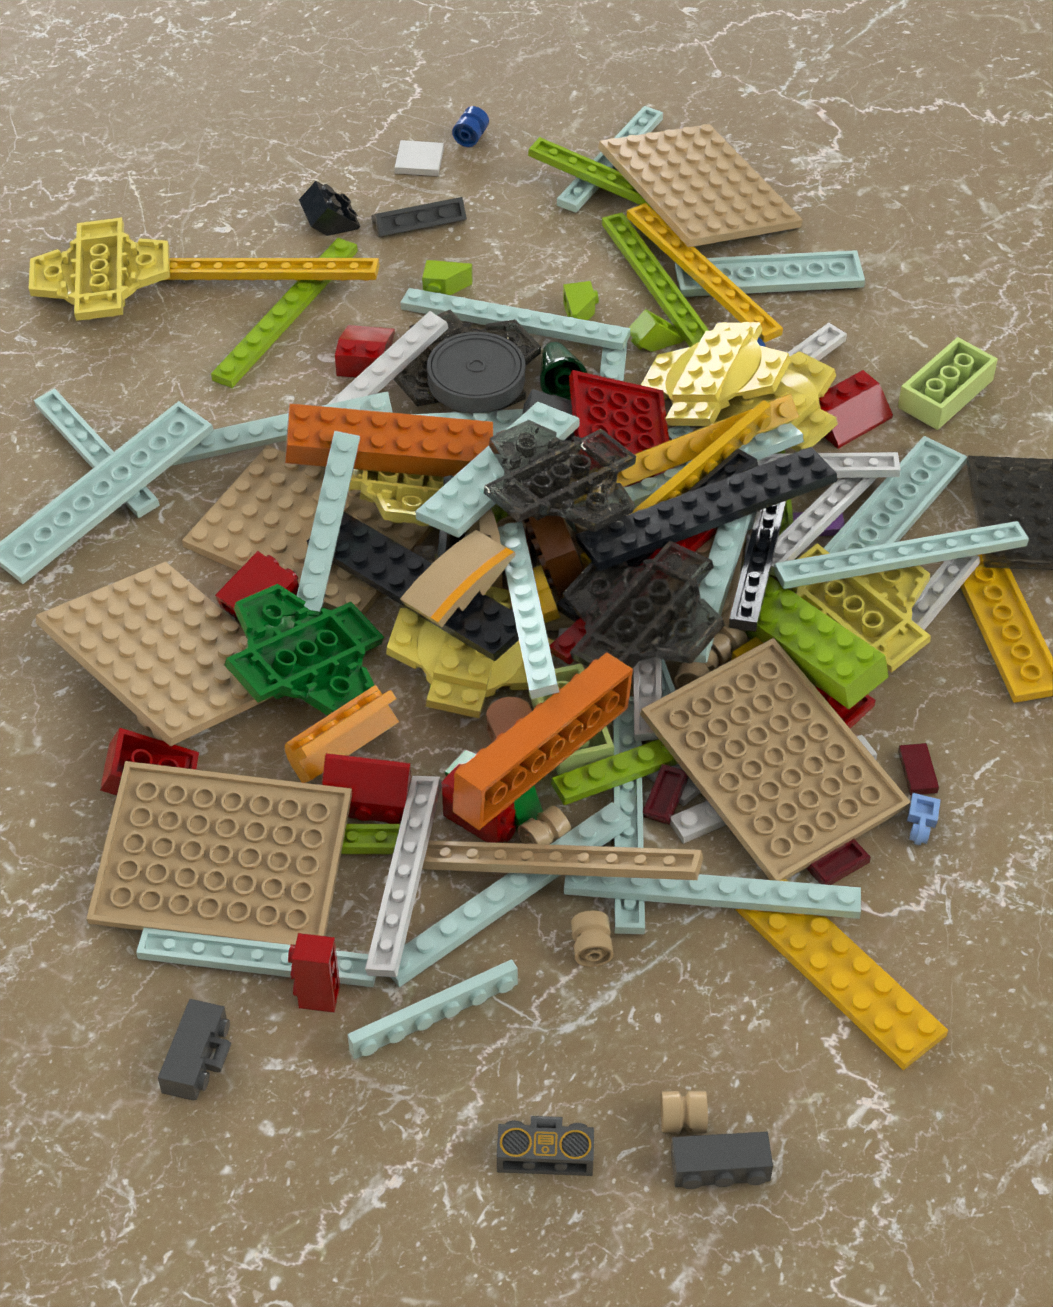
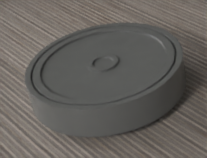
[427,332,525,413]

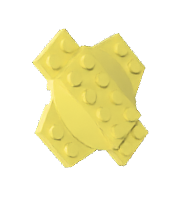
[29,217,170,321]
[641,322,791,426]
[714,351,838,452]
[349,469,444,526]
[791,543,931,673]
[386,586,554,718]

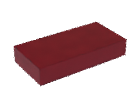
[898,743,939,796]
[643,764,689,825]
[807,839,871,885]

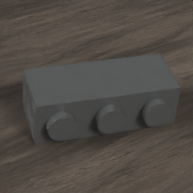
[671,1131,773,1189]

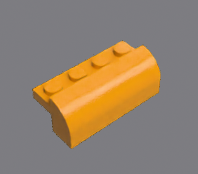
[285,685,399,783]

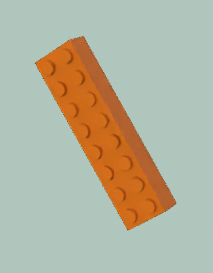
[285,404,493,477]
[453,653,633,830]

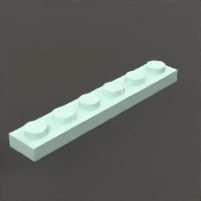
[347,959,518,1059]

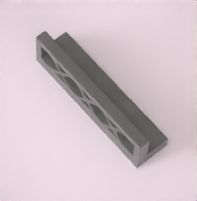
[371,197,467,237]

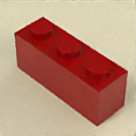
[288,933,340,1013]

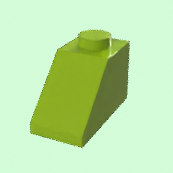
[422,260,473,295]
[563,281,599,321]
[629,309,684,352]

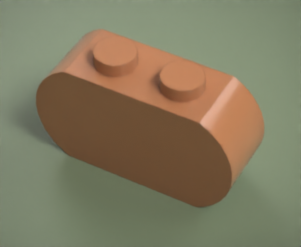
[486,697,532,743]

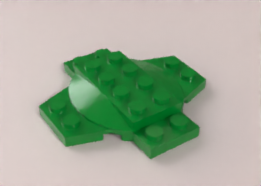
[224,584,384,716]

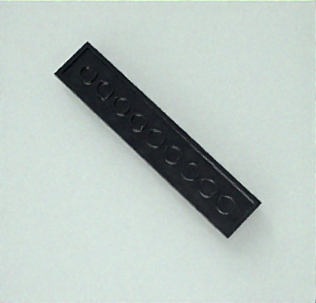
[576,447,837,571]
[307,512,519,661]

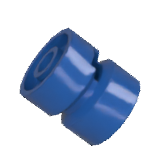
[452,106,489,147]

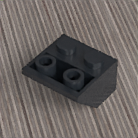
[299,181,361,236]

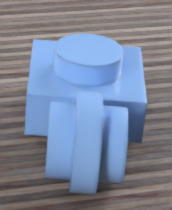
[907,793,941,845]

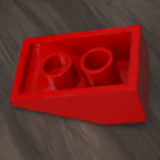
[335,325,395,378]
[100,728,199,796]

